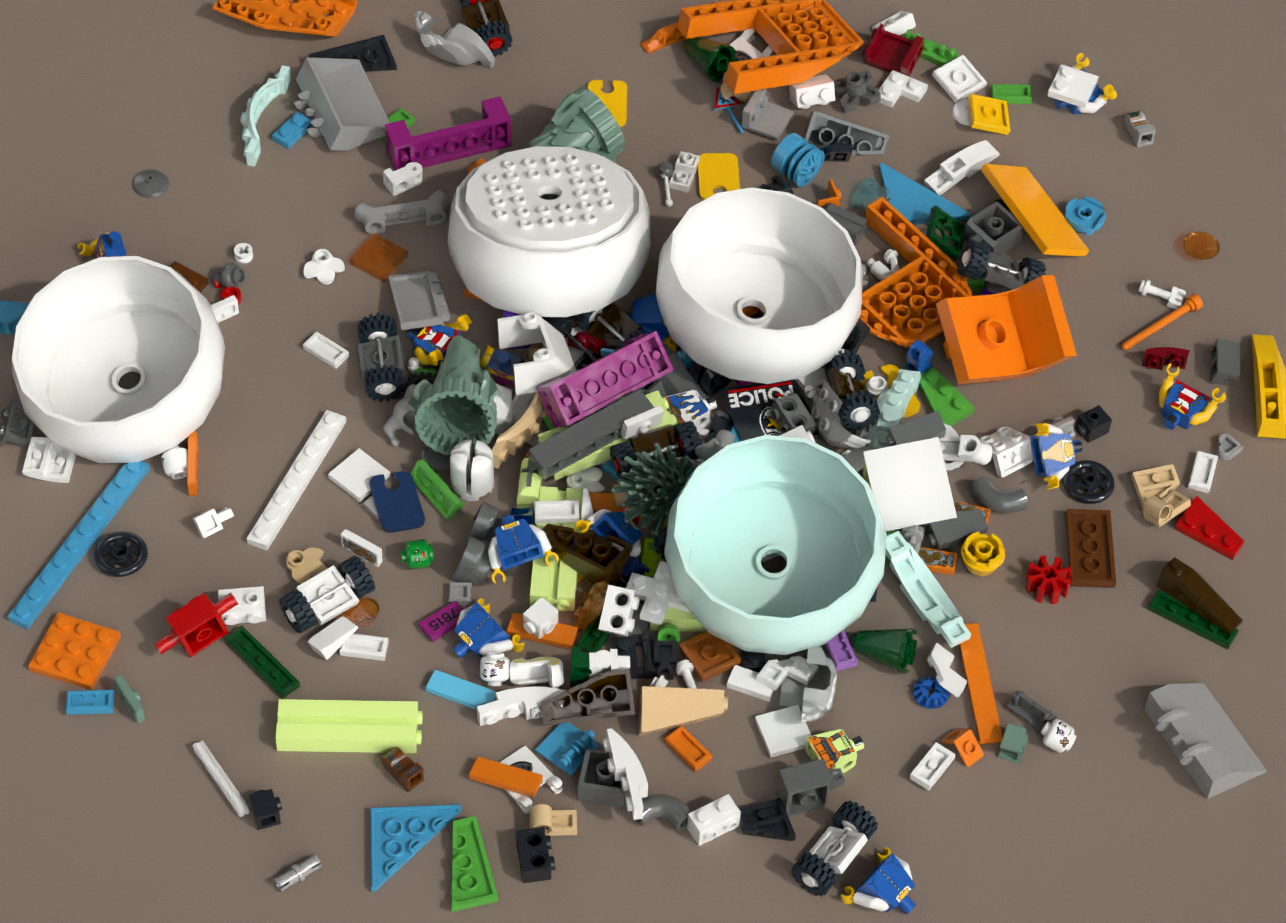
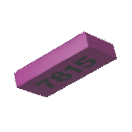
[419,601,464,642]

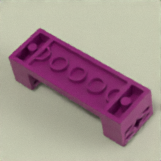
[385,96,511,171]
[536,331,674,428]

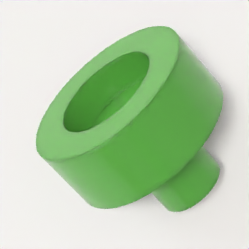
[658,624,681,645]

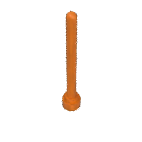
[1121,293,1203,351]

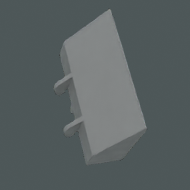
[294,57,390,151]
[1144,683,1267,799]

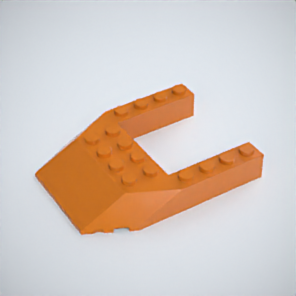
[677,0,864,94]
[860,197,972,348]

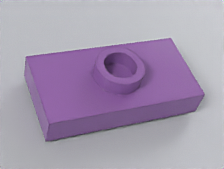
[824,630,858,671]

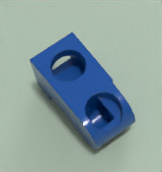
[905,340,934,374]

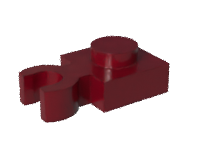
[568,332,607,353]

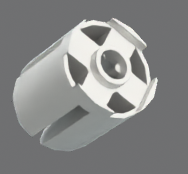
[450,439,494,501]

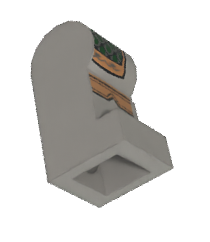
[1124,110,1156,148]

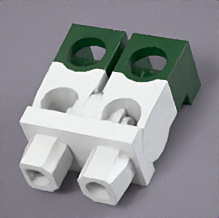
[569,647,630,688]

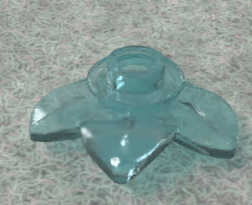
[851,178,891,210]

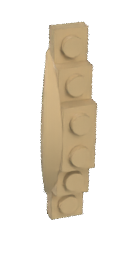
[491,392,548,469]

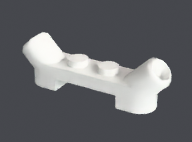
[939,435,992,465]

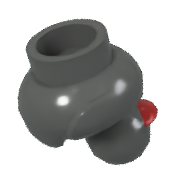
[212,262,246,289]

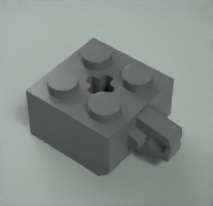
[964,202,1024,255]
[578,749,627,808]
[776,759,845,816]

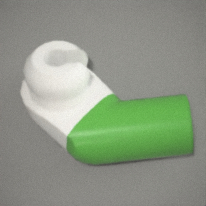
[407,357,436,377]

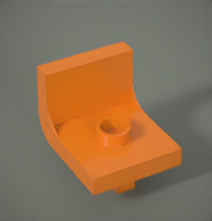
[936,275,1077,385]

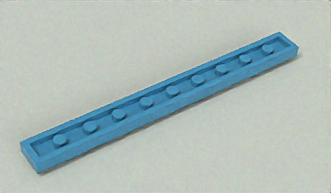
[8,461,150,630]

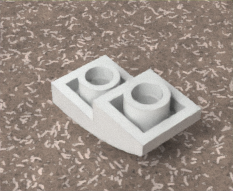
[669,151,700,193]

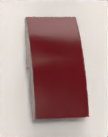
[1142,347,1190,370]

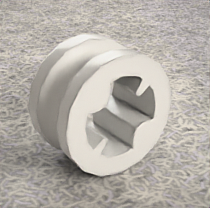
[234,243,253,264]

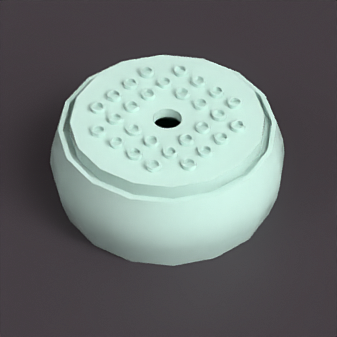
[664,435,887,655]

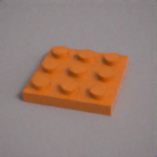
[28,612,121,690]

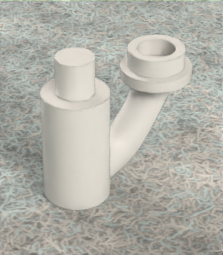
[867,249,899,281]

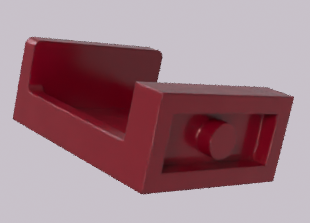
[863,23,924,77]

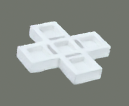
[626,561,690,625]

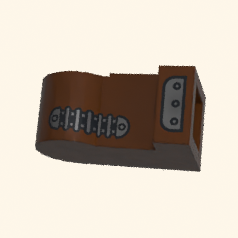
[381,747,424,792]

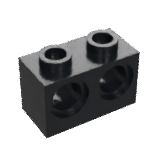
[516,827,555,884]

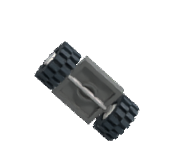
[957,239,1046,289]
[358,313,406,402]

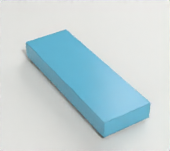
[426,670,496,710]

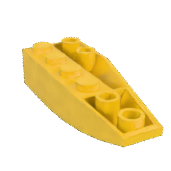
[1252,334,1286,439]

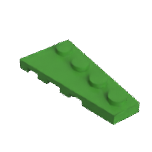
[452,816,498,912]

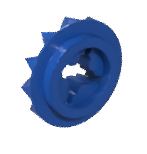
[913,675,949,709]

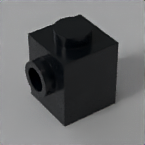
[1076,405,1112,443]
[249,789,282,830]

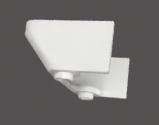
[497,313,577,395]

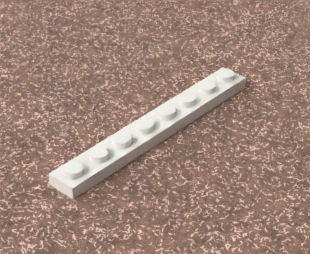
[247,410,346,551]

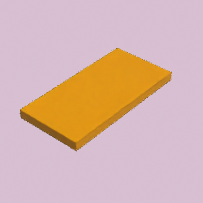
[981,164,1089,257]

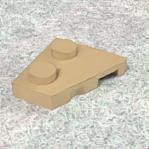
[1131,464,1180,512]

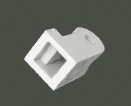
[383,162,423,196]

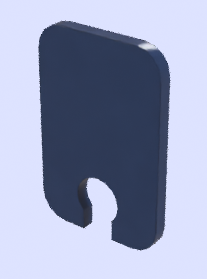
[369,471,425,533]

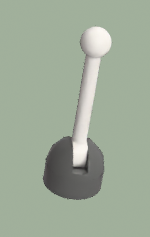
[657,162,673,207]

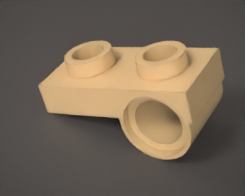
[1143,490,1191,527]
[529,804,577,836]

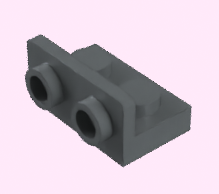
[0,400,34,447]

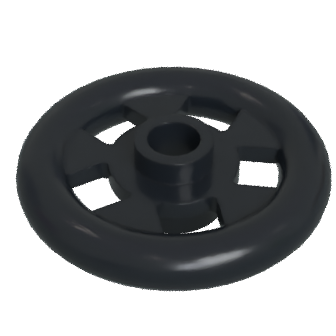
[1063,460,1115,504]
[94,531,148,577]

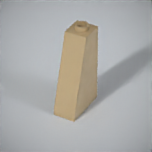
[638,686,728,736]

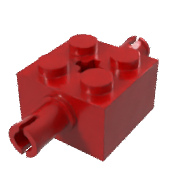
[154,592,239,658]

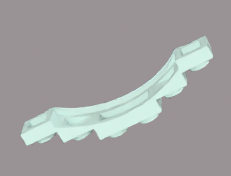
[241,65,291,167]
[868,369,921,450]
[885,531,971,648]

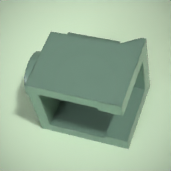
[998,723,1029,764]

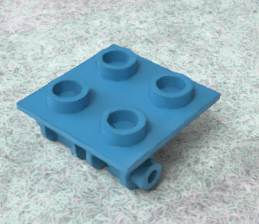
[535,723,600,776]

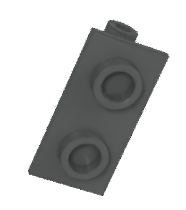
[1007,690,1057,731]

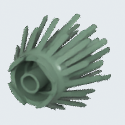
[612,444,698,535]

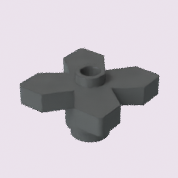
[834,70,881,113]

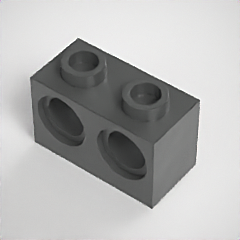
[770,393,817,436]

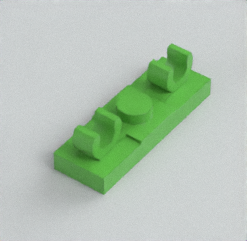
[903,29,959,66]
[411,460,465,520]

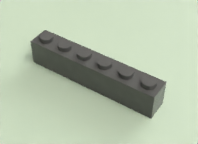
[529,389,654,480]

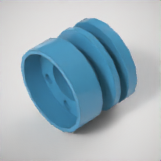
[771,133,825,187]

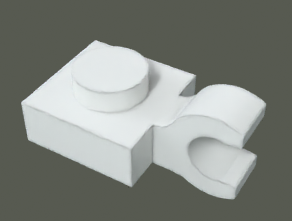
[192,507,234,538]

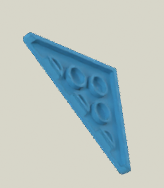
[879,163,971,225]
[370,804,461,892]

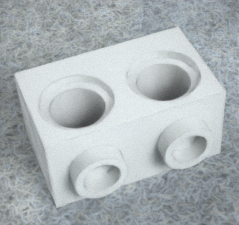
[598,585,640,637]

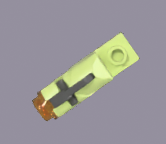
[515,453,542,526]

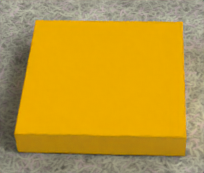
[967,94,1011,135]

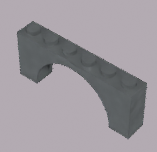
[886,411,988,550]

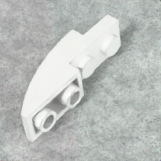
[924,140,999,195]
[477,687,566,726]
[603,728,648,820]

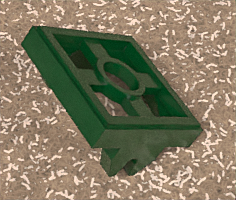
[926,205,965,260]

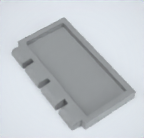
[388,271,451,330]

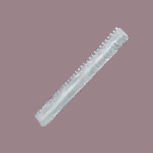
[192,741,250,817]

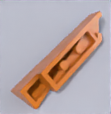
[640,0,725,54]

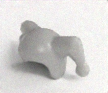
[383,384,417,447]

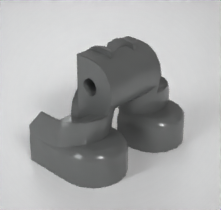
[452,501,521,586]

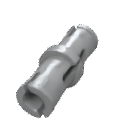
[273,854,322,892]

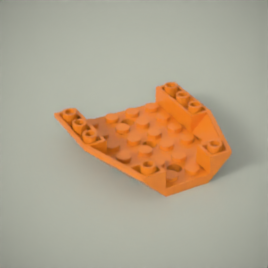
[212,0,359,37]

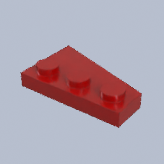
[1175,496,1244,560]

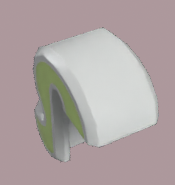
[509,657,564,688]

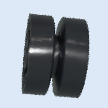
[689,361,732,395]

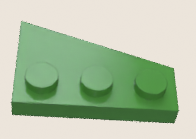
[918,367,975,427]

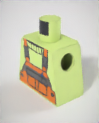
[805,729,864,773]

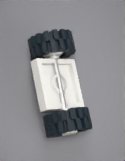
[279,555,375,634]
[791,801,878,897]

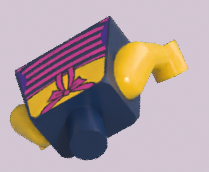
[480,345,525,389]

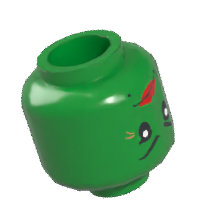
[401,539,434,570]

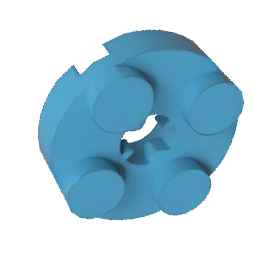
[1064,197,1106,235]

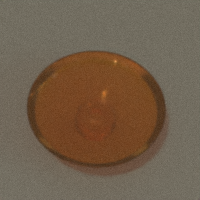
[1183,232,1220,260]
[341,598,379,629]

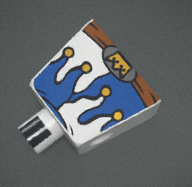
[665,390,717,431]

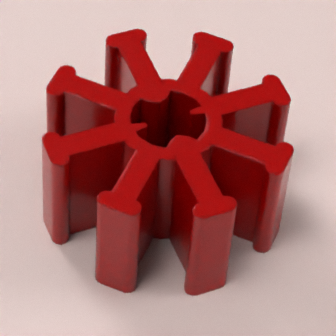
[1025,555,1072,604]

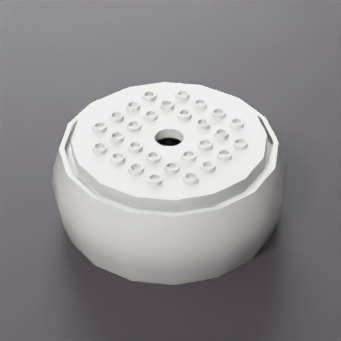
[448,146,651,317]
[656,188,863,384]
[12,256,225,463]

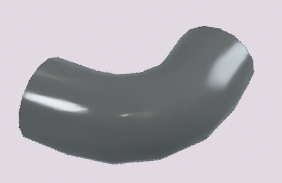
[970,476,1029,513]
[630,794,692,830]

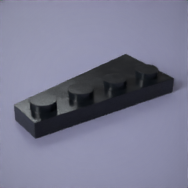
[309,35,397,72]

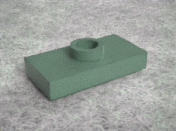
[114,675,145,724]

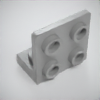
[742,89,794,140]

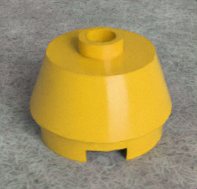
[961,532,1005,576]

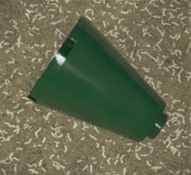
[684,37,737,82]
[852,628,917,674]

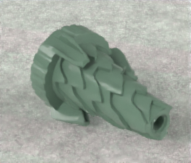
[525,86,625,163]
[408,336,499,455]

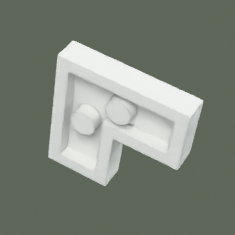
[879,70,928,108]

